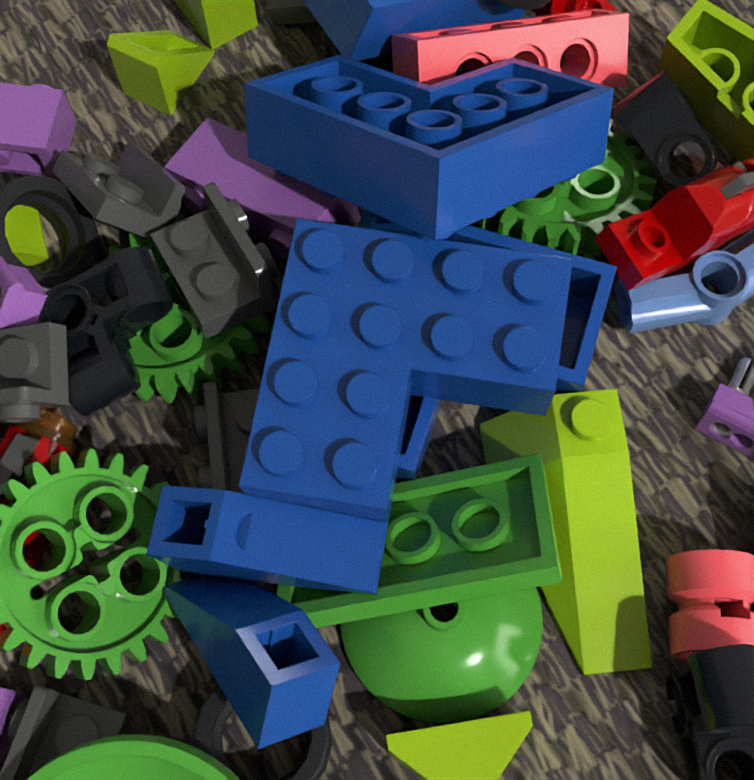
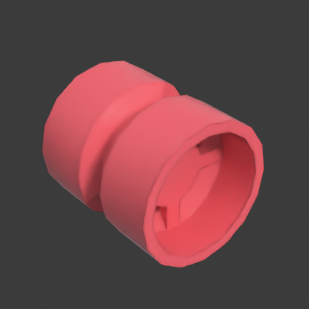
[666,549,754,662]

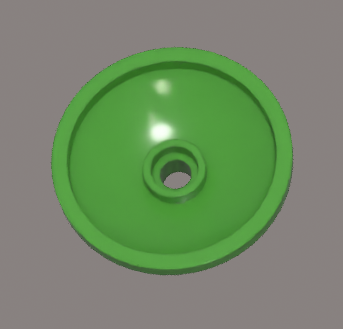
[340,588,543,724]

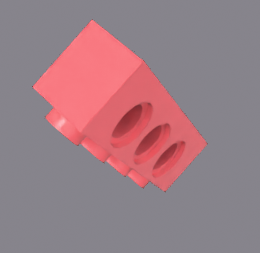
[391,8,629,87]

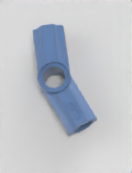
[614,229,754,334]

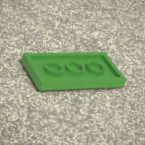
[277,453,563,628]

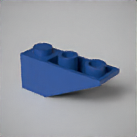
[146,485,388,595]
[164,576,340,749]

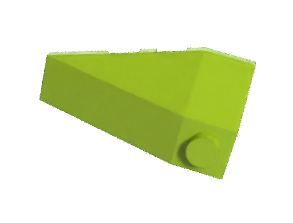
[479,388,652,676]

